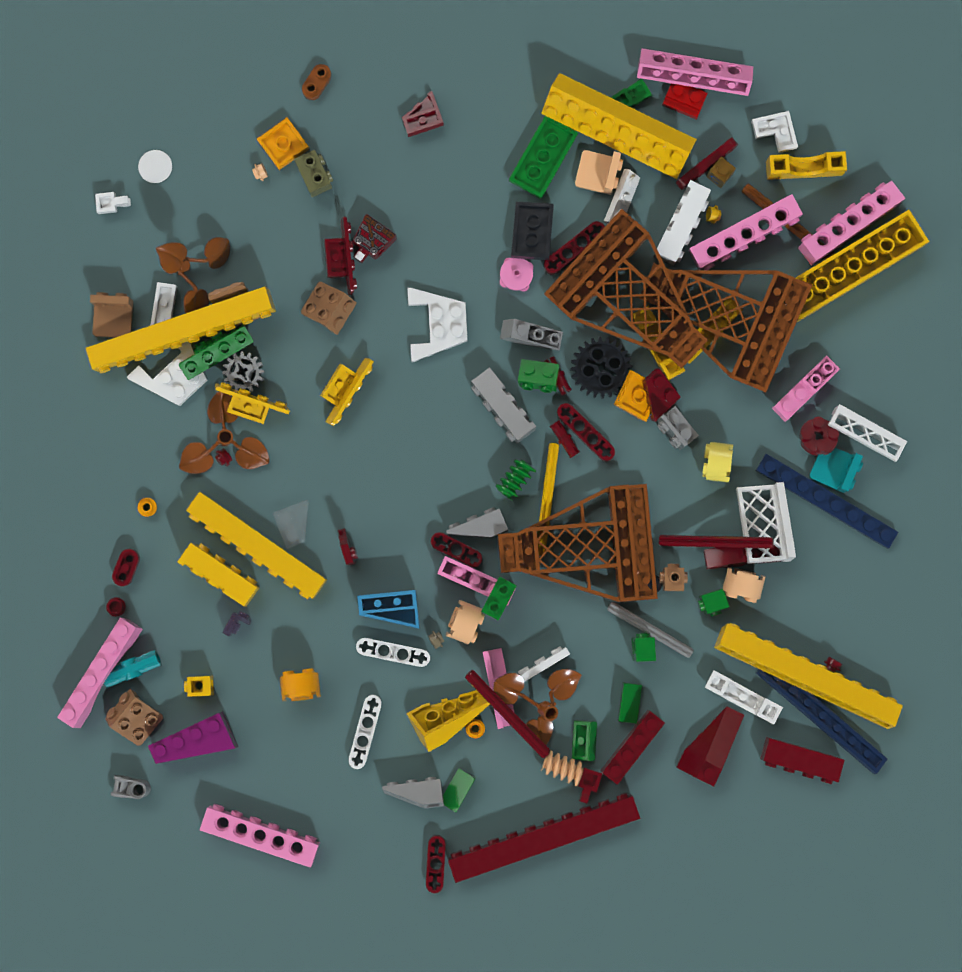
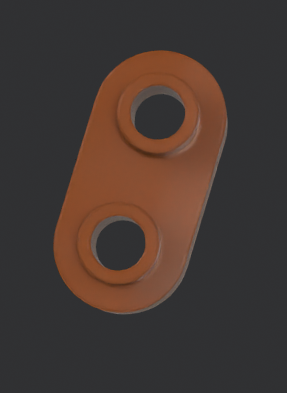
[302,64,331,100]

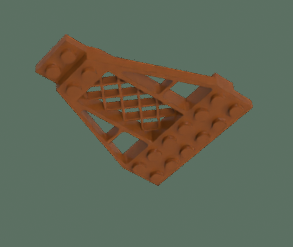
[544,209,708,369]
[639,263,813,392]
[498,484,658,602]

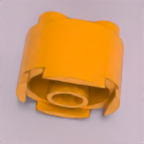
[280,668,321,701]

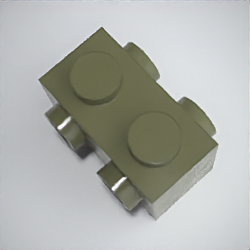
[294,150,333,197]

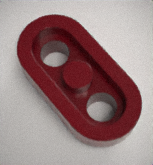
[112,549,140,586]

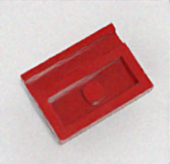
[662,83,708,120]

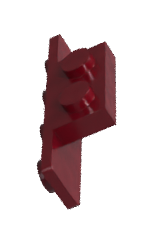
[324,217,357,295]

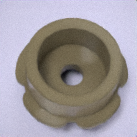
[428,631,445,649]

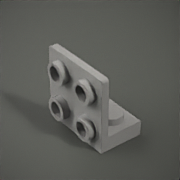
[657,406,699,450]

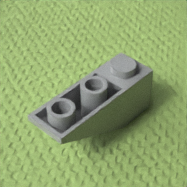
[500,319,563,351]
[446,507,508,538]
[382,777,444,809]

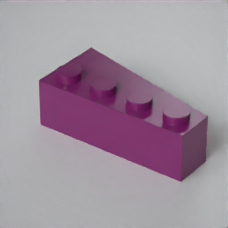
[148,711,238,764]

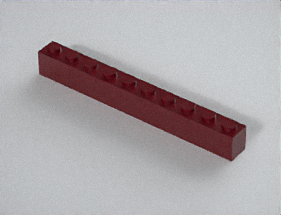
[448,793,641,883]

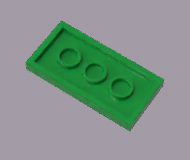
[509,116,578,199]

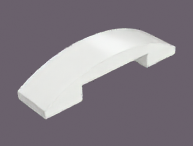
[705,670,783,725]

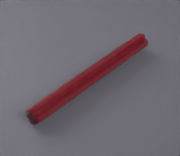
[659,535,774,548]
[465,670,550,758]

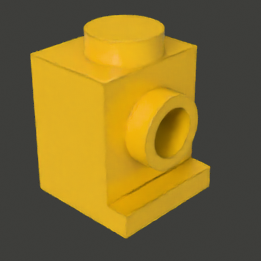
[184,675,214,697]

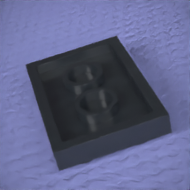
[511,202,554,260]

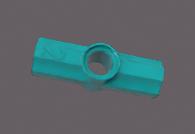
[104,650,162,688]

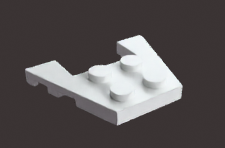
[408,288,467,362]
[127,342,207,406]

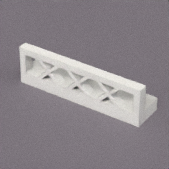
[828,404,907,462]

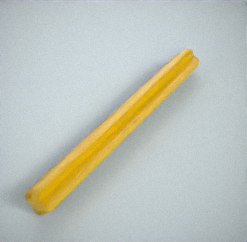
[537,443,559,556]

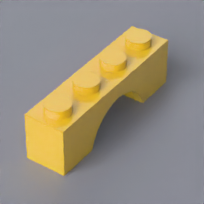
[766,151,847,180]

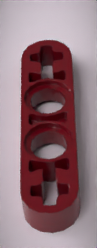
[676,137,738,190]
[544,221,605,275]
[557,403,615,461]

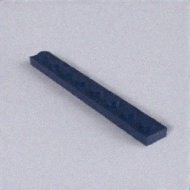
[755,454,898,549]
[756,669,887,774]

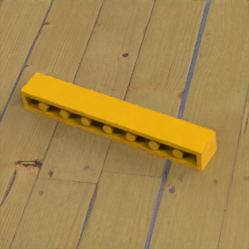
[186,492,327,600]

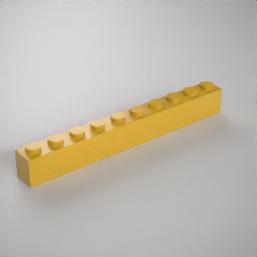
[86,287,276,373]
[714,623,903,729]

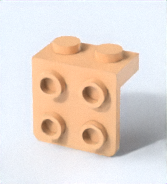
[575,150,623,195]

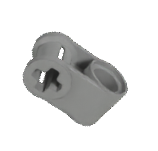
[111,775,151,799]

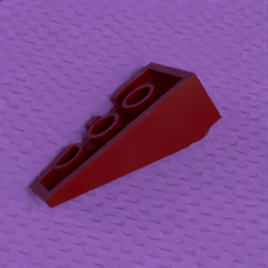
[676,706,744,787]

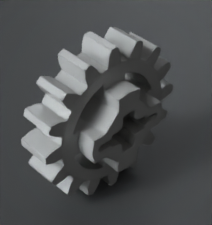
[222,351,265,392]

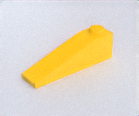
[407,690,490,752]

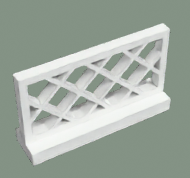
[736,482,796,564]

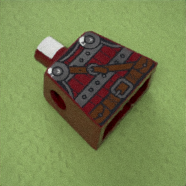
[353,214,397,263]

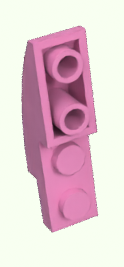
[772,356,840,422]

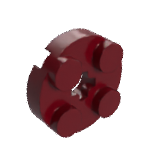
[799,417,839,455]

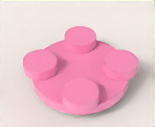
[500,258,533,292]

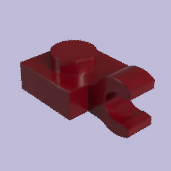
[578,768,602,804]

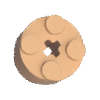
[722,567,766,603]
[446,600,485,644]

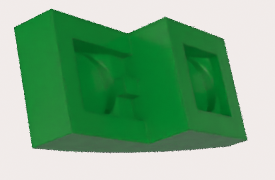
[611,79,652,108]

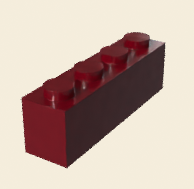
[600,709,665,785]
[760,737,845,784]

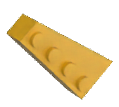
[177,543,260,607]

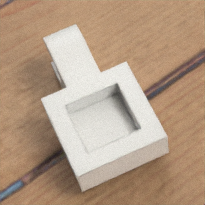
[95,192,131,214]

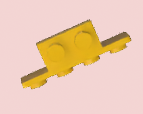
[320,358,374,426]
[215,382,290,424]

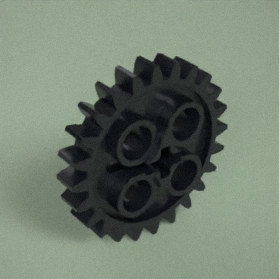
[570,337,633,399]

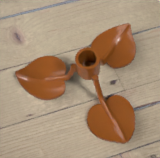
[156,237,230,313]
[179,391,269,474]
[493,669,582,745]

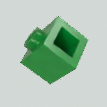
[697,589,729,617]

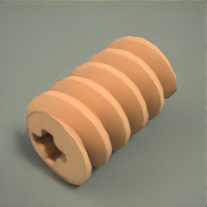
[541,750,584,786]

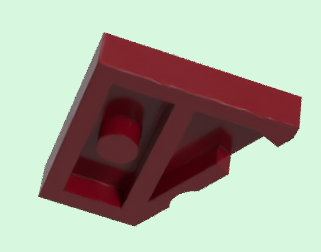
[338,528,358,565]

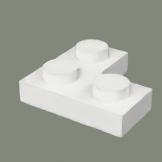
[751,111,798,153]

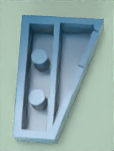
[357,590,420,629]

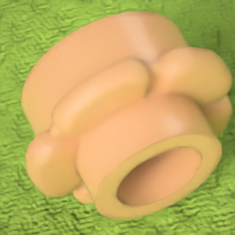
[252,163,268,181]

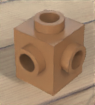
[659,564,688,591]

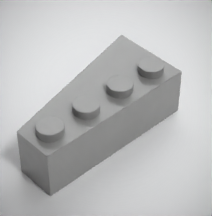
[471,367,536,444]

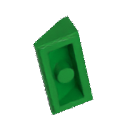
[618,682,642,724]
[572,720,597,761]
[443,768,476,812]

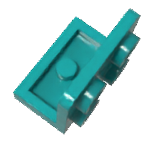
[809,448,864,493]

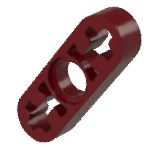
[431,532,482,567]
[426,835,446,893]

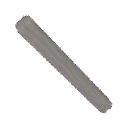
[607,602,694,658]

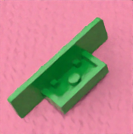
[178,326,254,380]

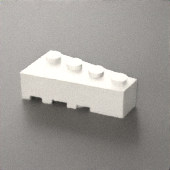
[654,180,711,266]

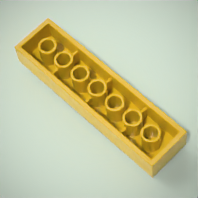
[541,73,697,179]
[796,210,930,322]

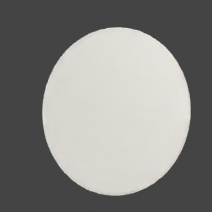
[138,150,172,183]

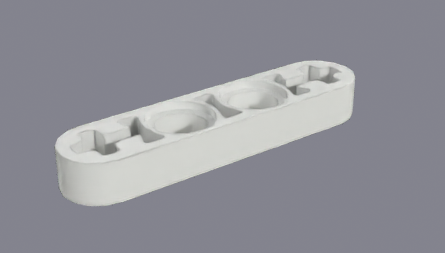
[356,638,430,667]
[349,695,382,769]

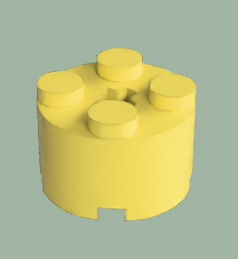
[702,442,733,483]

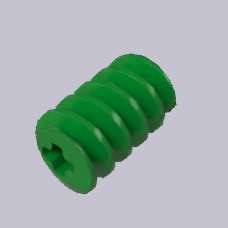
[495,459,536,501]

